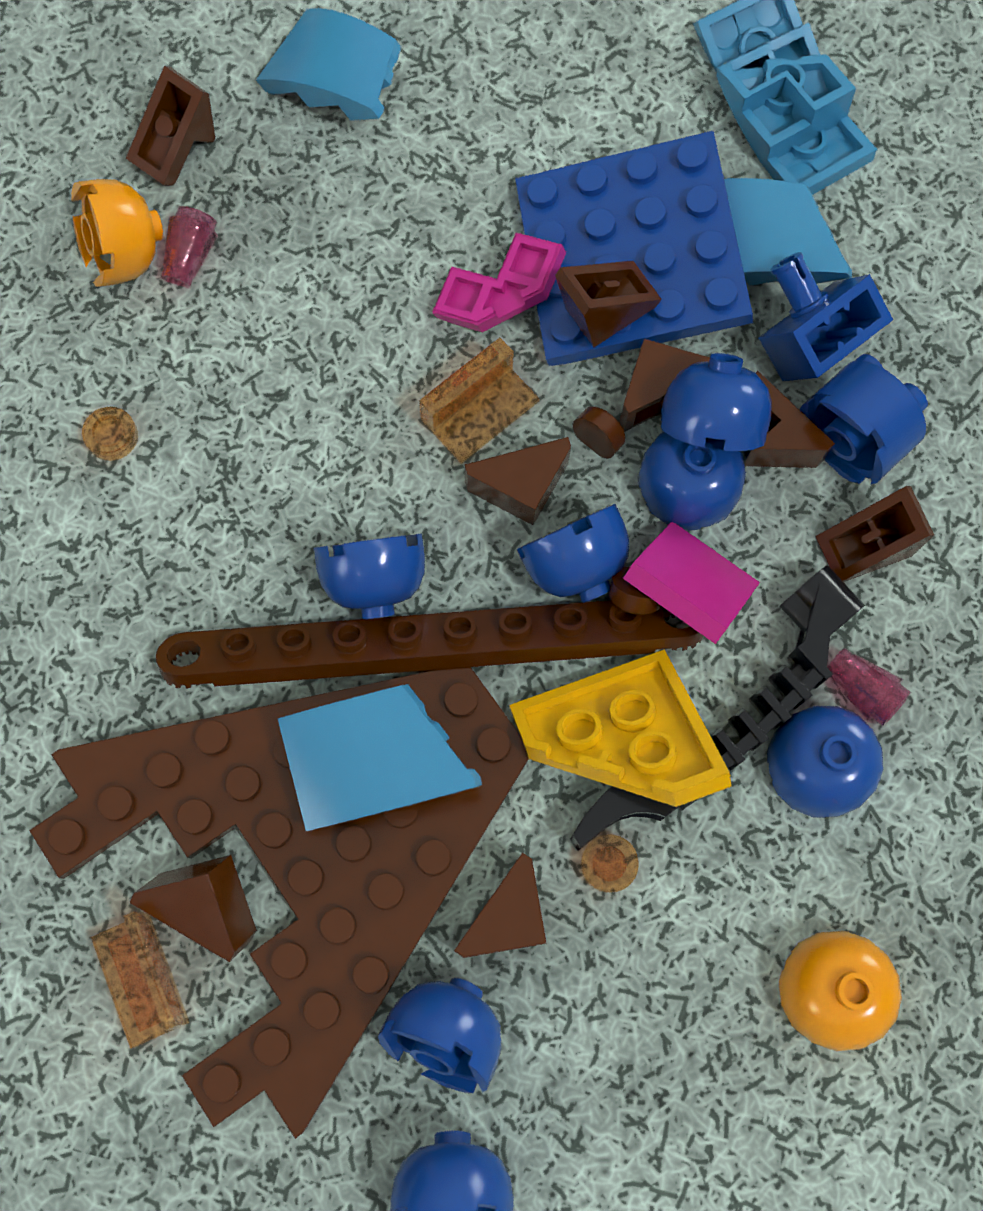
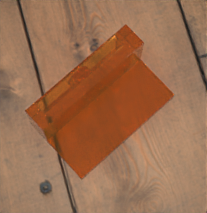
[419,337,540,464]
[91,911,190,1049]

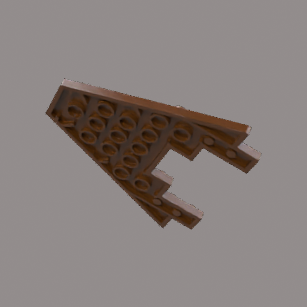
[29,667,529,1139]

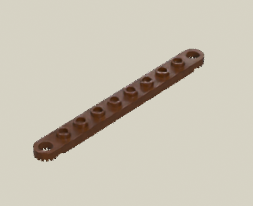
[156,600,703,689]

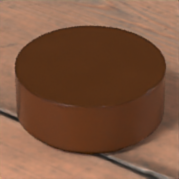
[573,406,626,459]
[609,566,662,614]

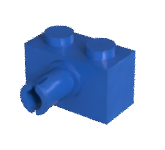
[758,252,893,382]

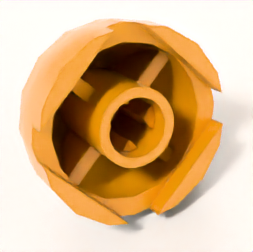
[71,179,163,287]
[779,931,902,1051]

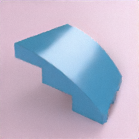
[693,0,821,73]
[256,8,401,120]
[716,54,877,195]
[724,178,852,285]
[278,684,482,831]

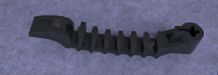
[570,565,865,851]

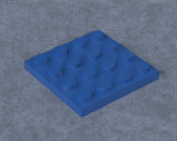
[515,130,753,366]

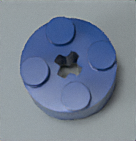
[799,354,928,485]

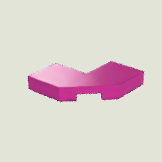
[432,233,566,332]

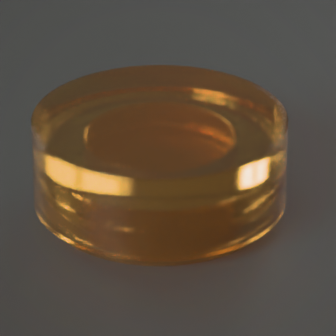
[82,407,138,461]
[580,834,639,893]

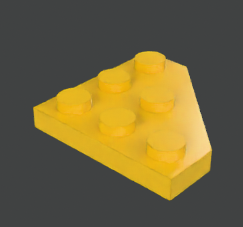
[509,649,732,807]

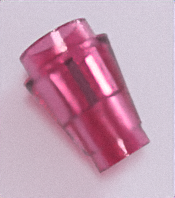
[161,206,218,288]
[828,648,912,727]

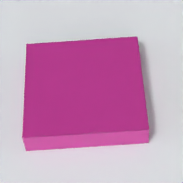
[623,522,760,644]

